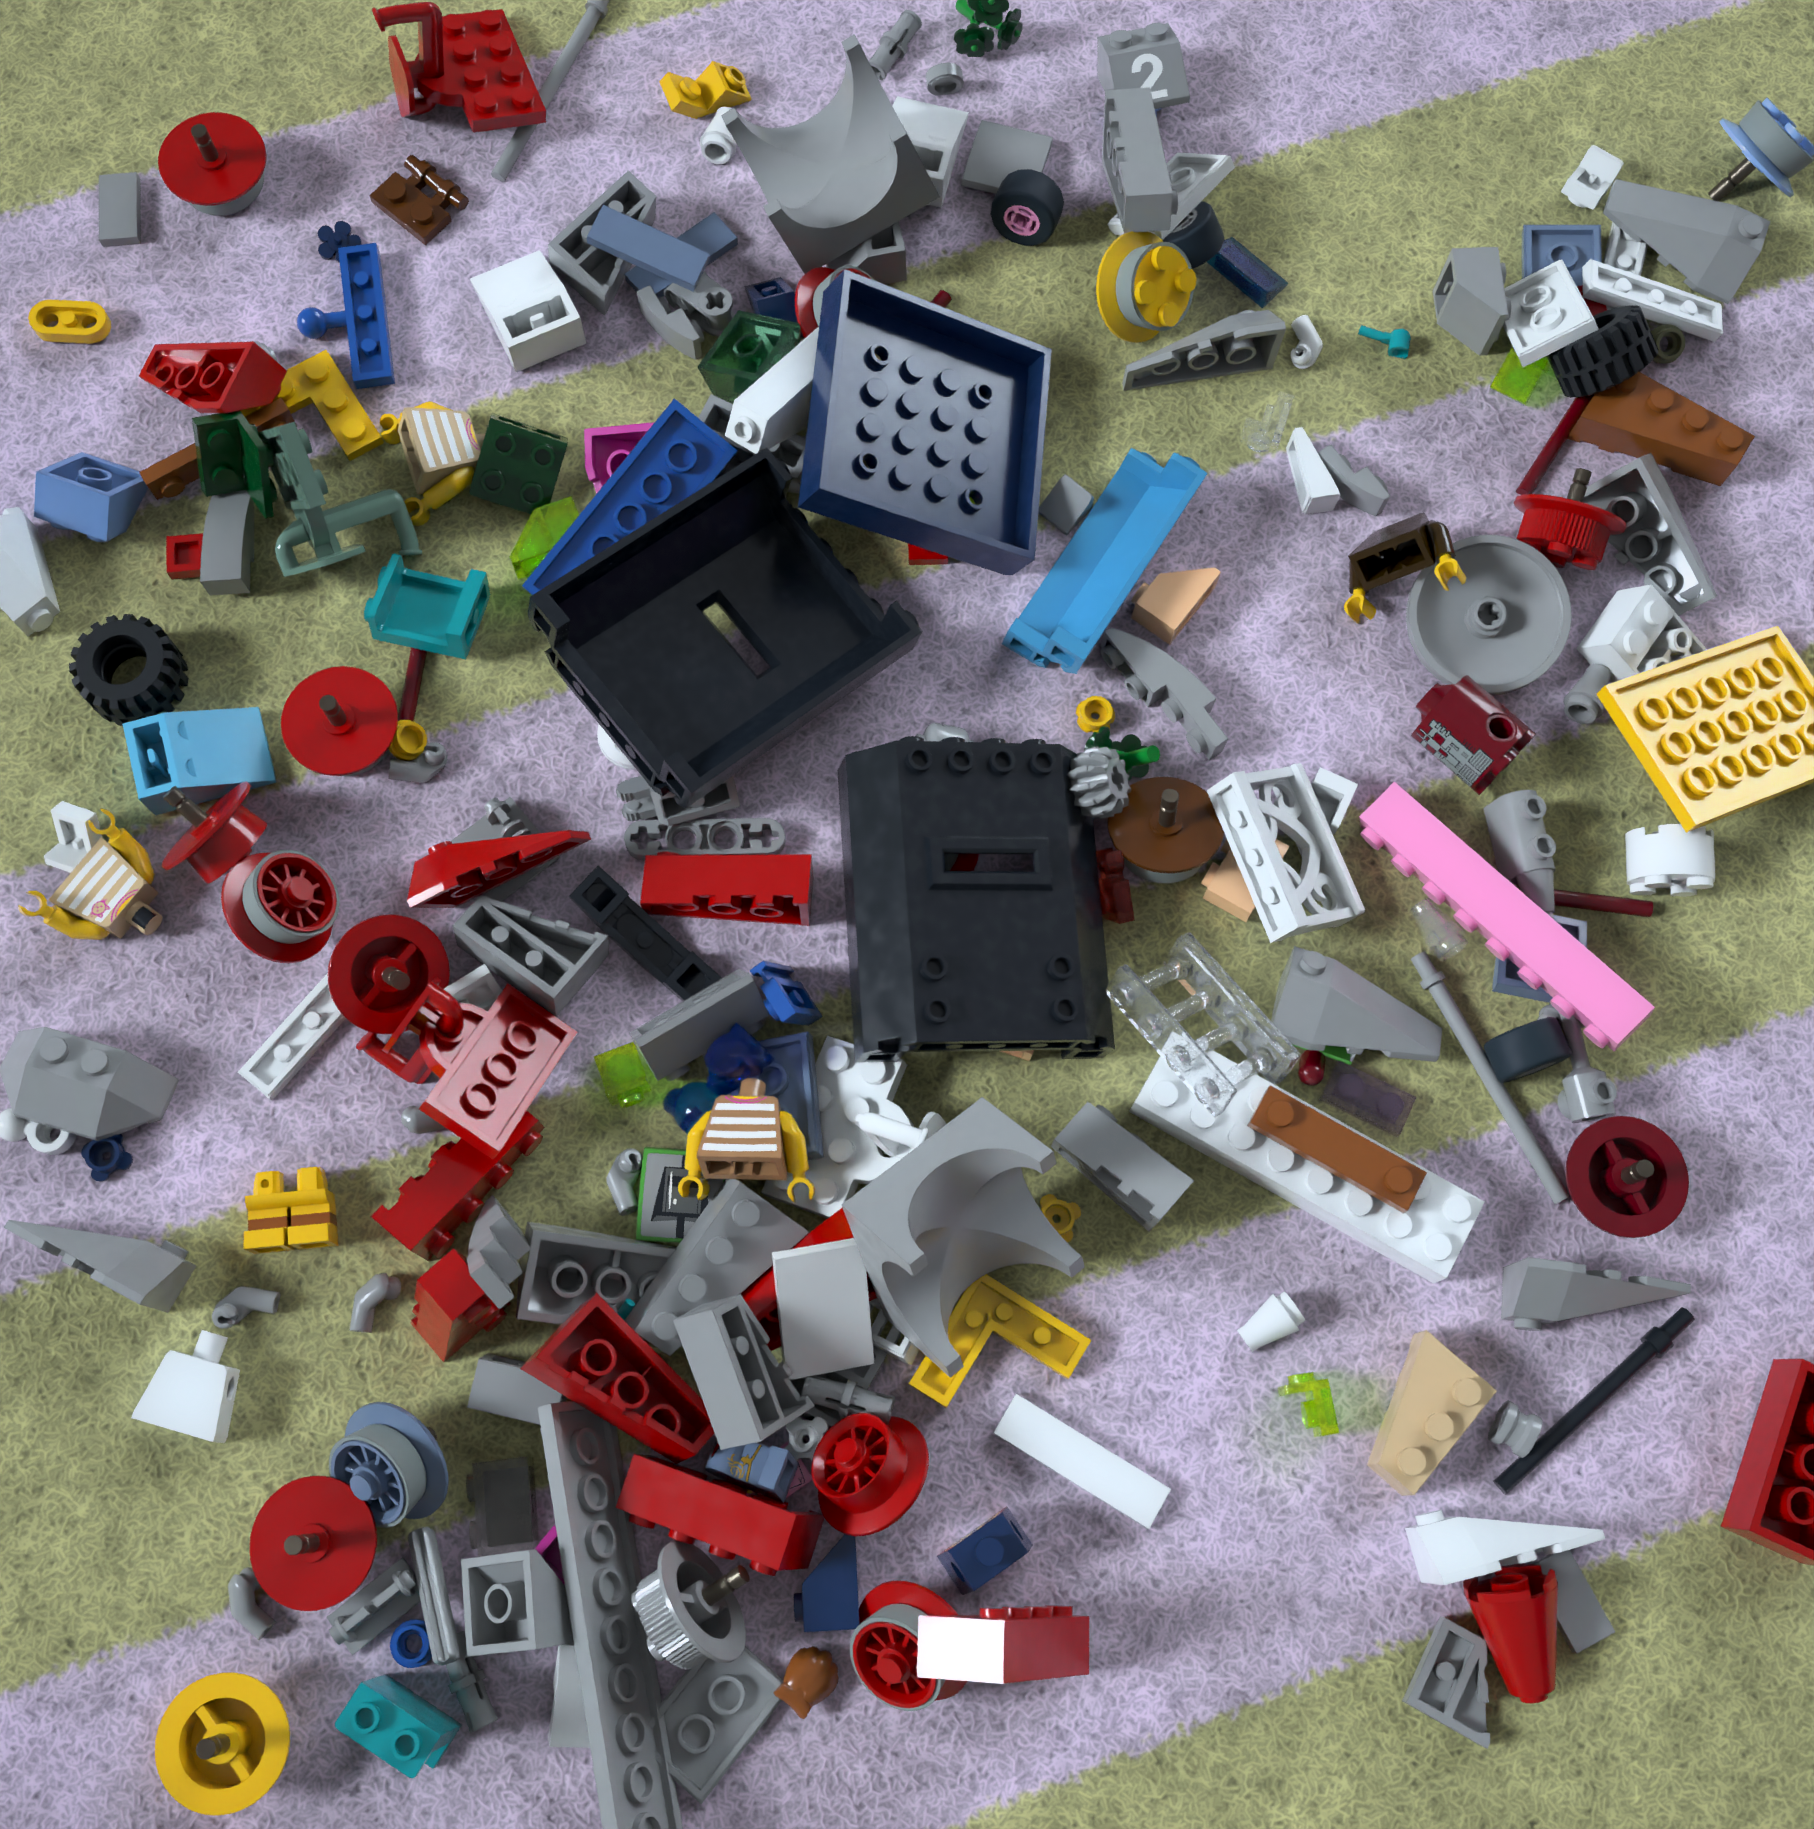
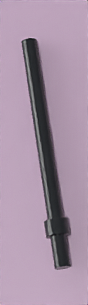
[1493,1307,1695,1495]

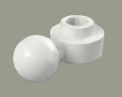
[0,1108,77,1155]

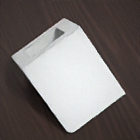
[1311,767,1358,835]

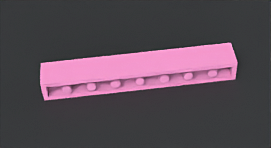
[1359,782,1655,1052]

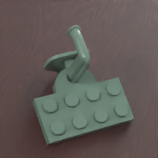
[258,422,422,577]

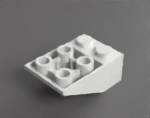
[892,96,969,208]
[470,250,586,373]
[1576,585,1707,682]

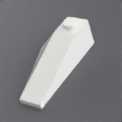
[1405,1510,1605,1585]

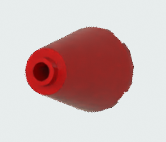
[1463,1564,1558,1704]

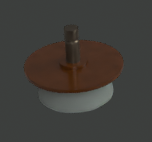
[1107,777,1224,883]

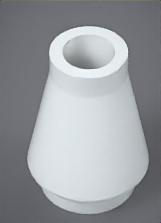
[700,107,736,164]
[1237,1291,1306,1352]

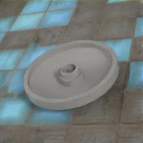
[1406,535,1572,696]

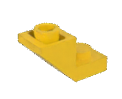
[659,61,752,119]

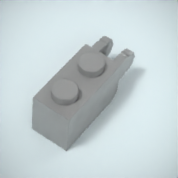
[616,776,741,826]

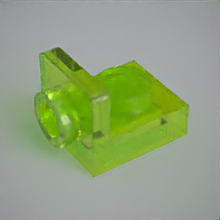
[1490,346,1551,406]
[593,1041,652,1108]
[1278,1372,1340,1437]

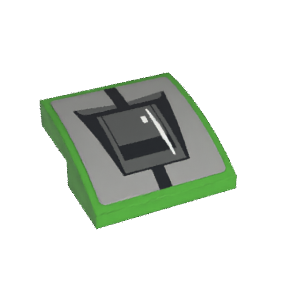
[636,1147,726,1243]

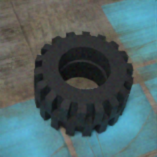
[1547,305,1659,398]
[69,614,189,726]

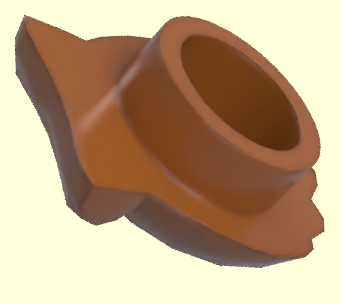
[773,1646,839,1719]

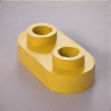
[28,299,111,344]

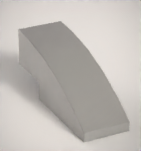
[200,490,254,596]

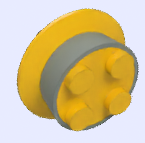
[1096,231,1197,343]

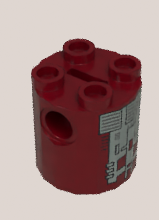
[1411,675,1536,795]

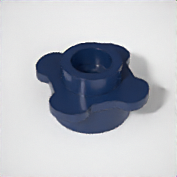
[81,1134,133,1182]

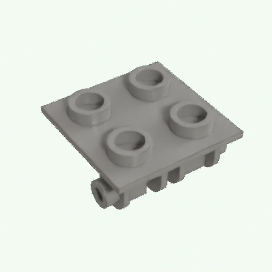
[451,797,560,902]

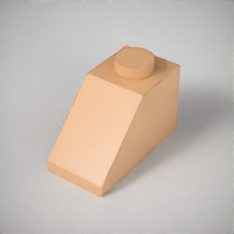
[1131,567,1221,645]

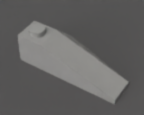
[1603,179,1770,304]
[1122,310,1286,391]
[1583,453,1717,616]
[4,1220,196,1313]
[516,1222,677,1324]
[1501,1257,1691,1331]

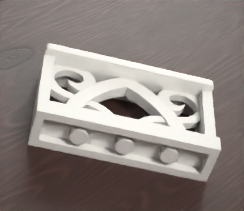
[1207,763,1365,943]

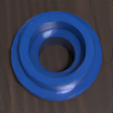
[390,1619,432,1668]

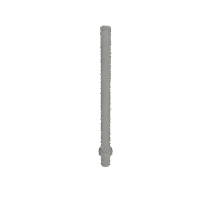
[491,0,610,182]
[1411,951,1570,1204]

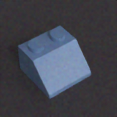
[34,452,148,542]

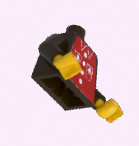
[1344,512,1466,624]

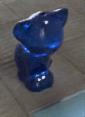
[662,1022,775,1134]

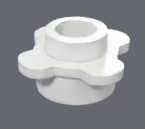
[785,1417,829,1461]

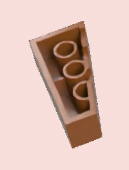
[1568,372,1755,486]

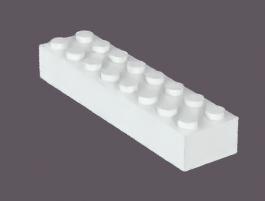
[1129,1030,1485,1283]

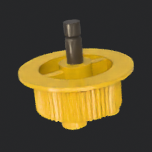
[155,1672,290,1815]

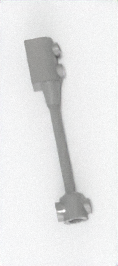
[1483,790,1617,1123]

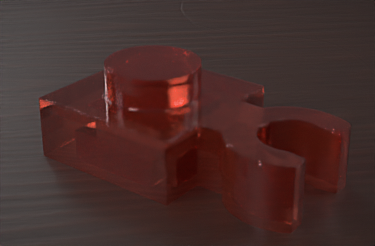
[1096,847,1135,924]

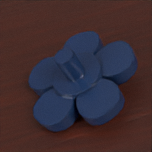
[317,221,362,263]

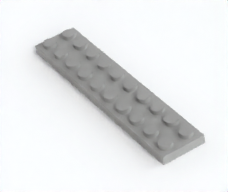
[537,1401,683,1829]

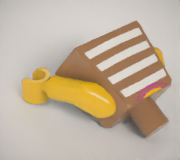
[678,1078,815,1202]

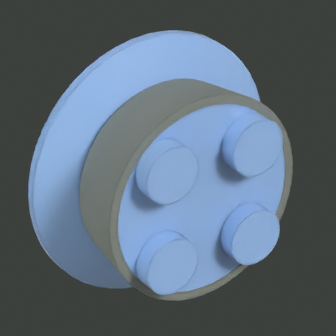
[1708,97,1814,201]

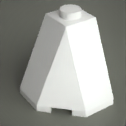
[0,507,60,637]

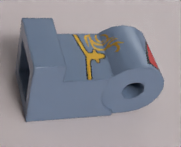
[705,1439,799,1503]

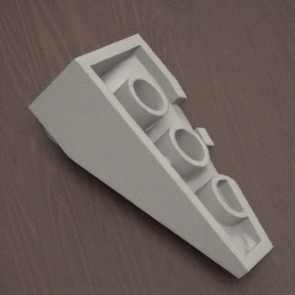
[1268,946,1442,1062]

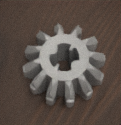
[1067,746,1131,819]

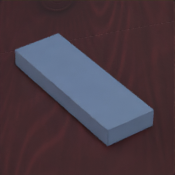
[587,205,710,292]
[624,212,738,298]

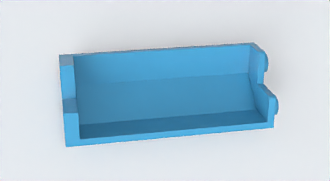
[1002,448,1208,674]

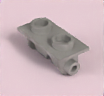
[326,1557,421,1655]

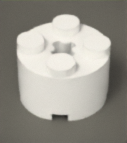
[1625,824,1715,897]

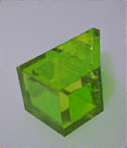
[509,496,579,579]

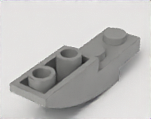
[1100,627,1228,760]

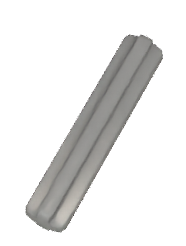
[408,1527,461,1666]

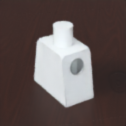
[131,1330,240,1443]

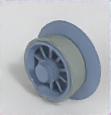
[329,1402,449,1528]

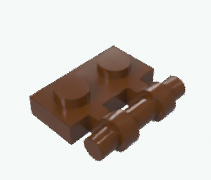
[369,155,469,245]

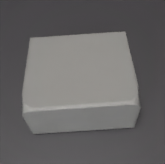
[1039,474,1094,536]

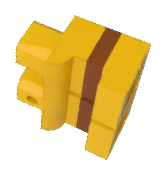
[243,1167,338,1254]

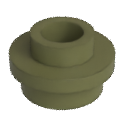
[1651,324,1685,364]

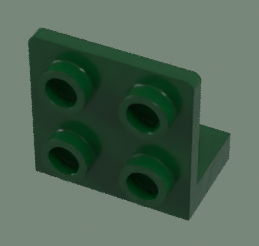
[192,410,278,519]
[469,413,568,518]

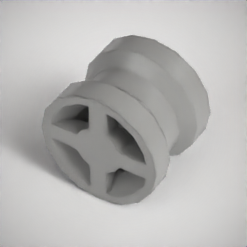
[1488,1400,1543,1458]

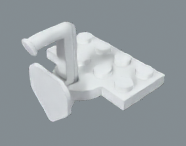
[761,1036,946,1219]

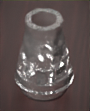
[1410,898,1468,961]

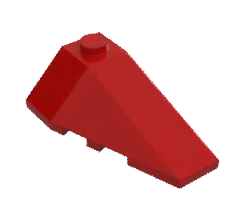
[139,341,287,413]
[407,830,591,908]

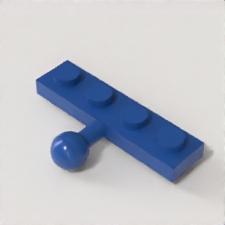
[297,243,395,389]

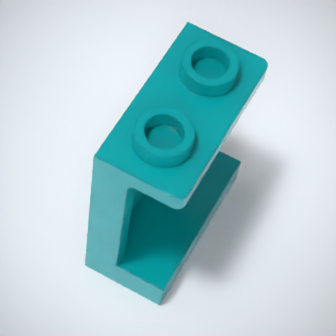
[364,553,491,660]
[335,1674,462,1778]

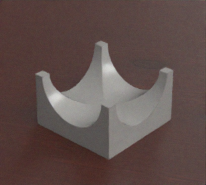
[721,34,940,274]
[841,1097,1085,1377]

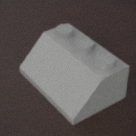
[629,969,769,1082]

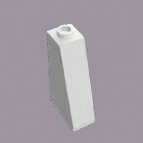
[725,327,819,454]

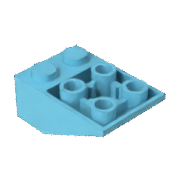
[123,707,277,816]

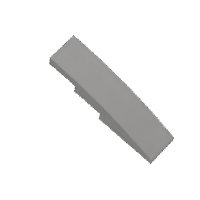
[467,1195,531,1309]

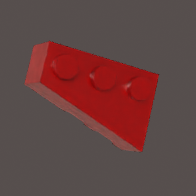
[411,1248,511,1362]

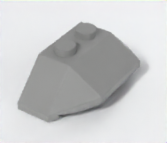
[0,1027,179,1141]

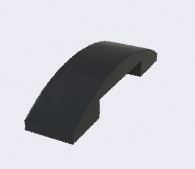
[569,866,722,1001]

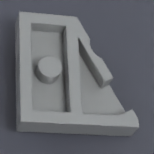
[1402,1616,1490,1749]

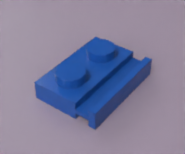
[750,961,823,1026]

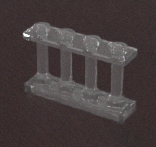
[1106,932,1301,1117]

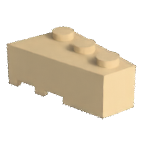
[1367,1330,1497,1496]

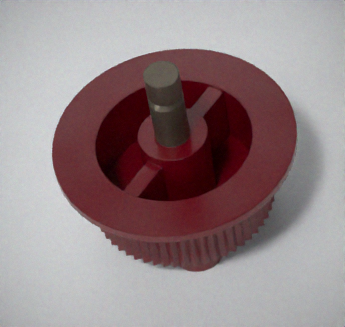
[1565,1116,1689,1238]

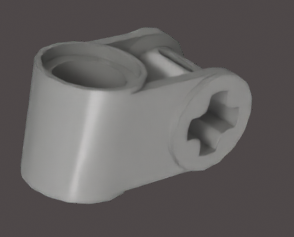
[664,272,736,337]

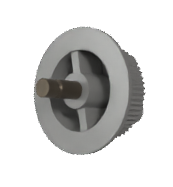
[631,1540,750,1670]

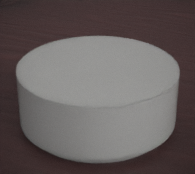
[926,63,964,96]

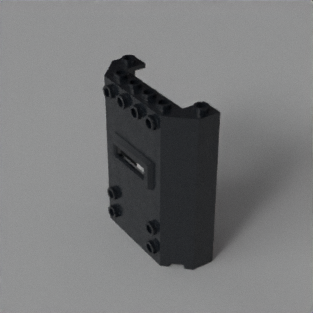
[528,447,923,808]
[837,736,1115,1062]

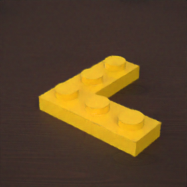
[240,349,384,461]
[908,1274,1091,1408]

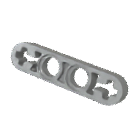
[624,818,786,861]

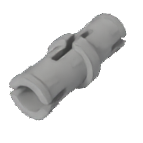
[869,9,922,81]
[801,1375,895,1425]
[446,1631,498,1733]

